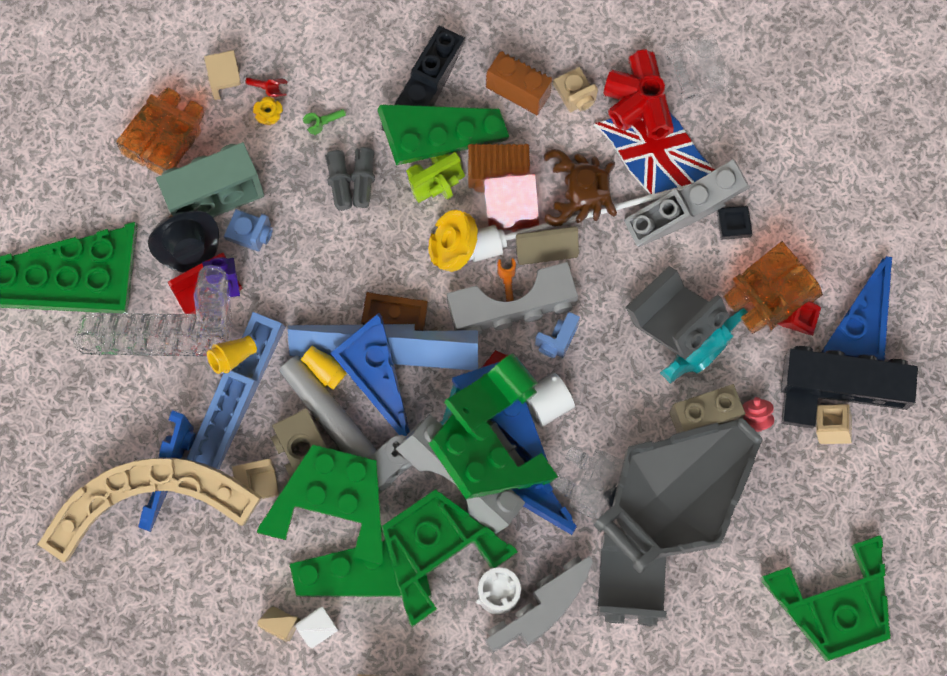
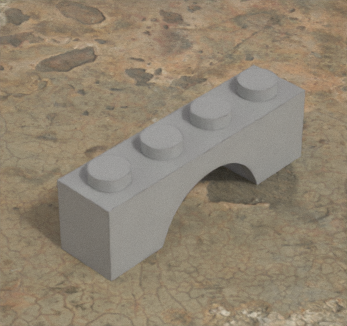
[447,262,578,335]
[396,414,525,534]

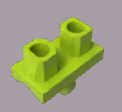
[406,152,465,203]

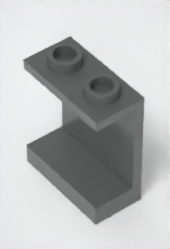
[626,266,729,360]
[597,533,667,626]

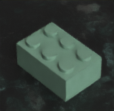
[156,142,265,218]

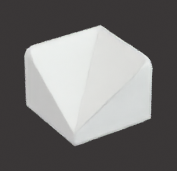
[295,607,338,648]

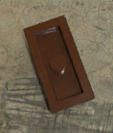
[361,292,428,331]

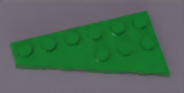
[0,222,137,314]

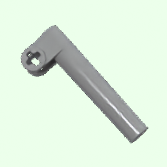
[279,356,413,493]

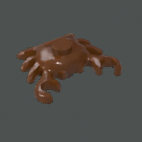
[544,149,617,227]

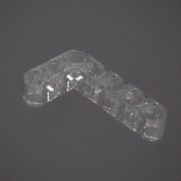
[73,265,233,357]

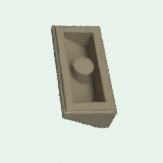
[515,226,579,265]

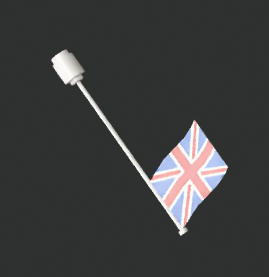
[469,113,715,262]

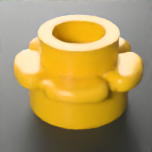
[253,97,283,125]

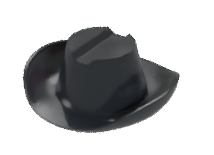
[148,210,219,272]

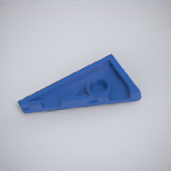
[821,256,892,361]
[331,313,410,436]
[452,362,548,461]
[138,410,196,532]
[503,433,577,535]

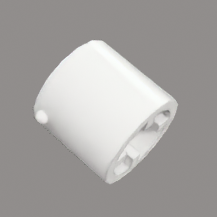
[526,372,575,427]
[476,567,521,615]

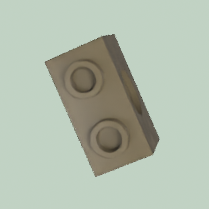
[669,384,745,433]
[271,408,327,478]

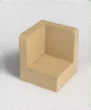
[204,50,241,100]
[232,459,279,499]

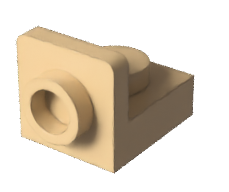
[553,67,598,113]

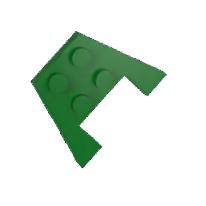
[428,372,558,499]
[257,445,383,565]
[381,489,518,628]
[760,535,891,662]

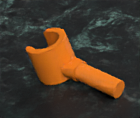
[497,258,516,302]

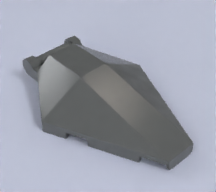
[593,418,763,574]

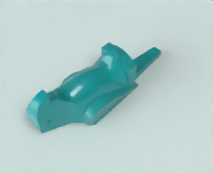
[660,308,748,384]

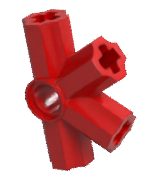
[604,49,674,140]

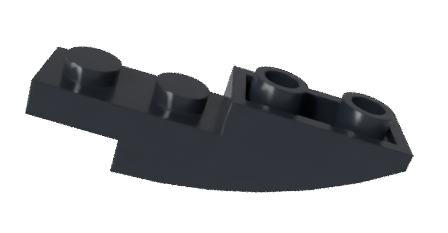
[382,25,465,132]

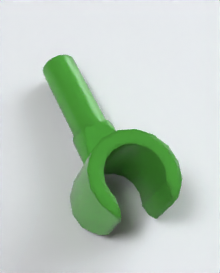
[303,109,346,135]

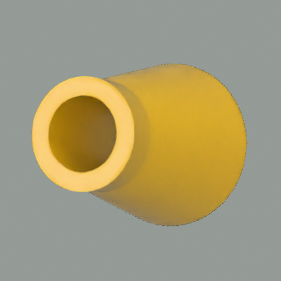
[207,335,257,374]
[301,345,347,390]

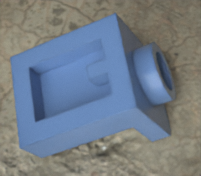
[224,209,273,252]
[535,312,580,358]

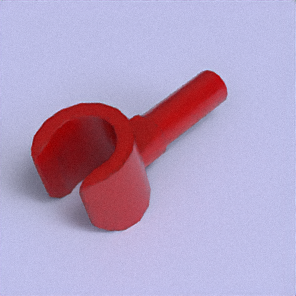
[245,77,288,97]

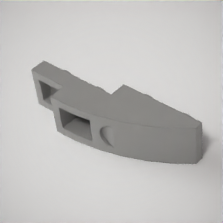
[624,159,750,247]
[485,556,593,654]

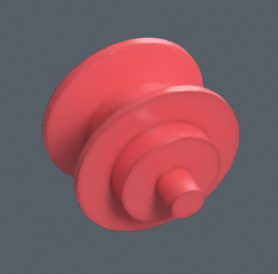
[742,397,774,432]

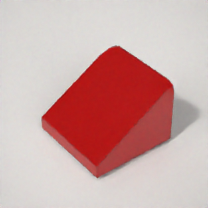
[777,294,822,336]

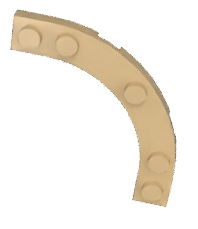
[37,457,262,563]

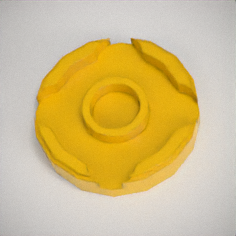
[428,209,478,272]

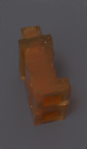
[116,87,205,176]
[723,241,823,334]

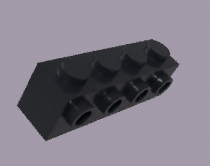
[781,346,918,410]

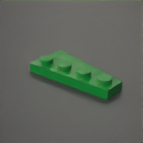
[377,104,510,166]
[289,540,432,598]

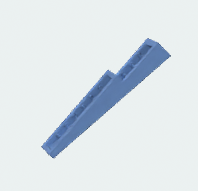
[187,312,286,470]
[287,324,478,370]

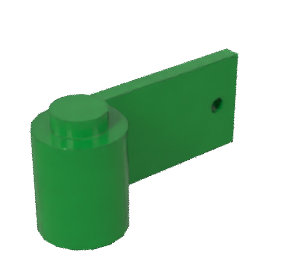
[444,353,538,433]

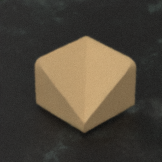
[816,404,852,444]
[257,606,301,642]

